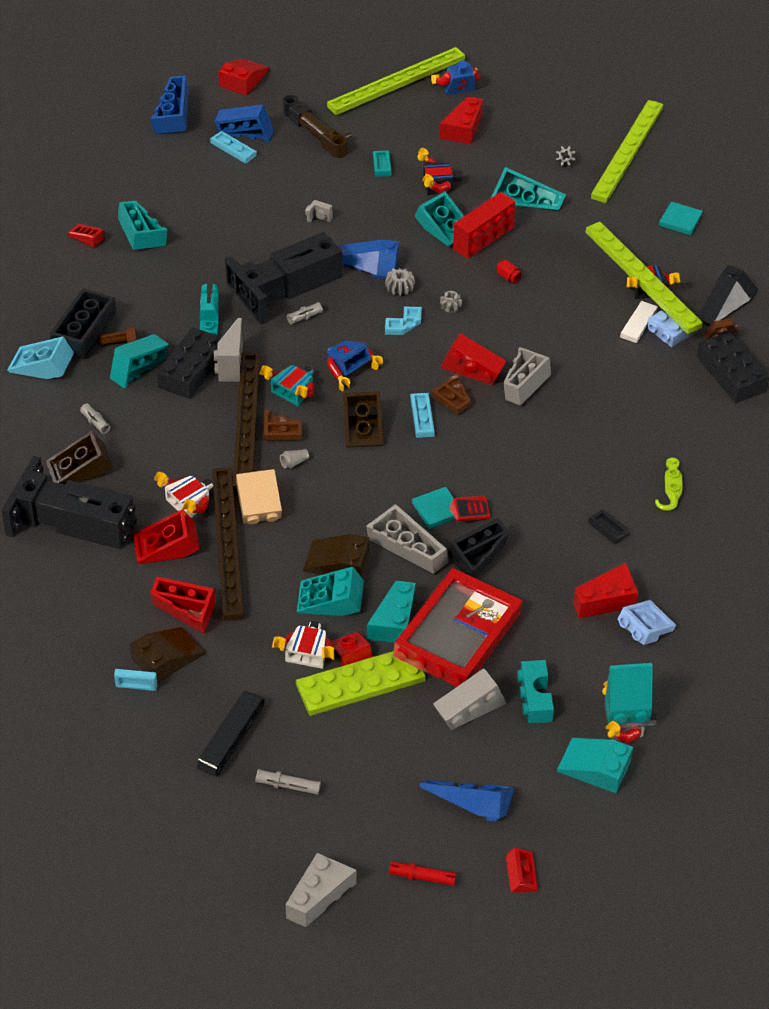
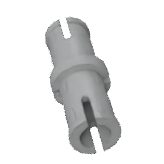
[287,302,323,325]
[80,403,111,434]

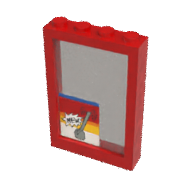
[393,568,523,687]

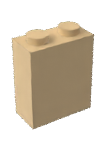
[236,469,282,524]

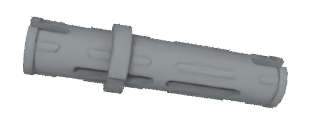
[255,769,321,795]

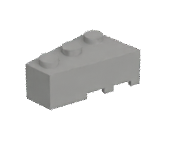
[504,347,551,406]
[433,668,507,730]
[286,853,356,927]

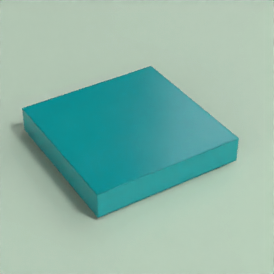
[659,202,703,236]
[412,487,456,529]

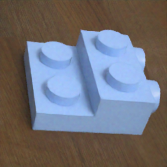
[647,310,698,347]
[618,600,676,645]

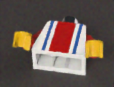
[154,472,213,518]
[272,621,335,669]

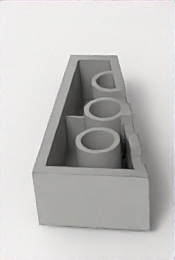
[366,504,448,574]

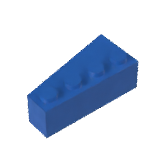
[151,75,190,134]

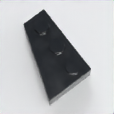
[447,518,509,578]

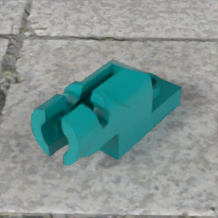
[200,284,219,336]

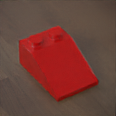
[218,59,270,96]
[133,509,200,564]

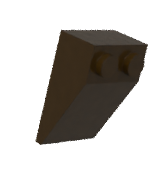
[343,391,383,448]
[46,430,113,485]
[303,534,370,578]
[130,627,205,683]

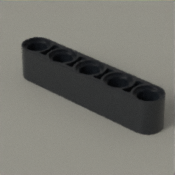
[197,690,265,777]

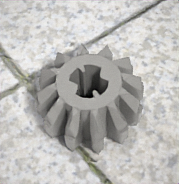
[385,268,415,296]

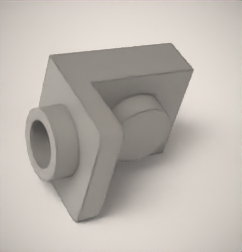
[305,200,333,223]

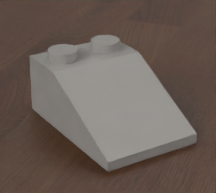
[214,318,243,382]

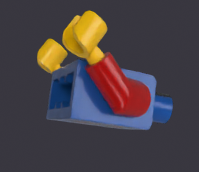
[431,61,481,95]
[327,340,383,391]

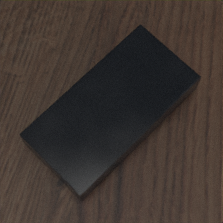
[588,509,630,545]

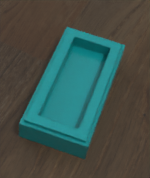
[373,151,391,177]

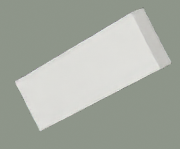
[620,301,658,343]

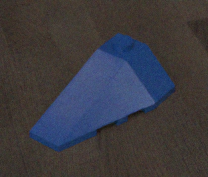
[337,240,399,279]
[419,780,514,821]

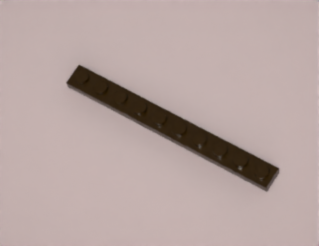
[233,352,260,491]
[212,467,243,621]

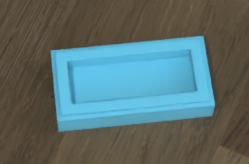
[114,669,157,691]

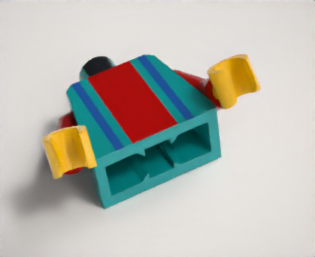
[259,365,314,407]

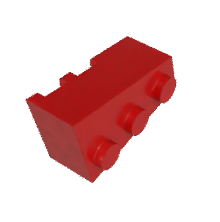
[439,97,483,144]

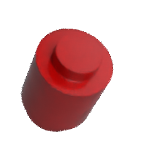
[496,259,522,284]

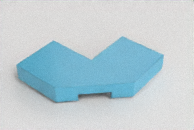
[385,306,422,335]

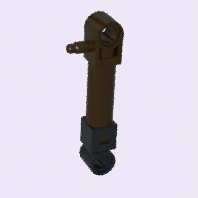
[283,95,352,158]

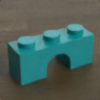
[517,660,554,724]

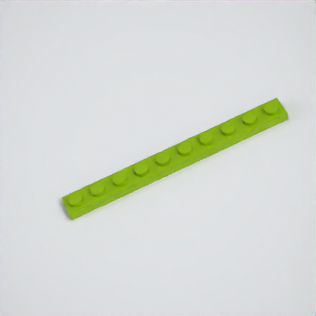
[327,47,465,115]
[591,100,663,203]
[586,222,703,334]

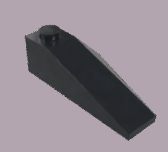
[698,265,758,326]

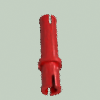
[389,860,456,887]

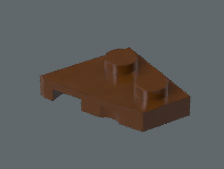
[705,318,739,339]
[432,374,471,415]
[264,410,302,440]

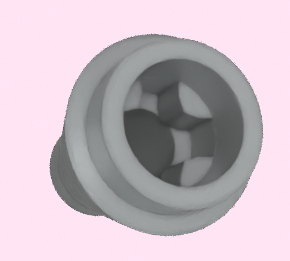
[280,449,309,469]

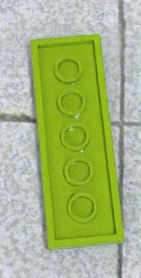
[296,651,425,716]

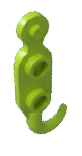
[655,458,682,511]

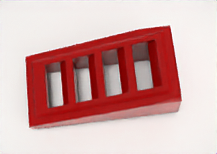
[67,224,105,248]

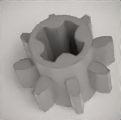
[556,146,576,166]
[440,291,462,313]

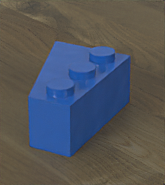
[214,104,274,142]

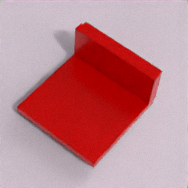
[331,632,372,666]

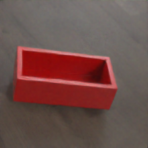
[453,192,516,259]

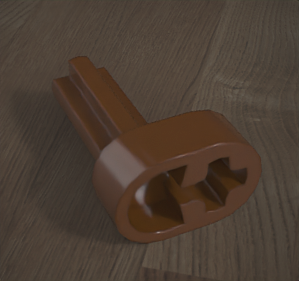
[100,326,137,345]

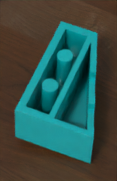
[118,201,168,250]
[110,334,169,389]
[367,581,416,643]

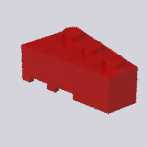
[440,333,507,385]
[573,563,638,619]
[150,577,216,634]

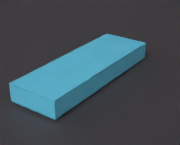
[210,131,257,164]
[410,393,435,438]

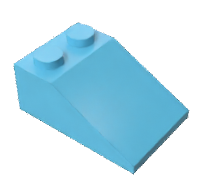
[8,337,74,379]

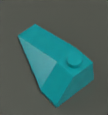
[491,167,566,210]

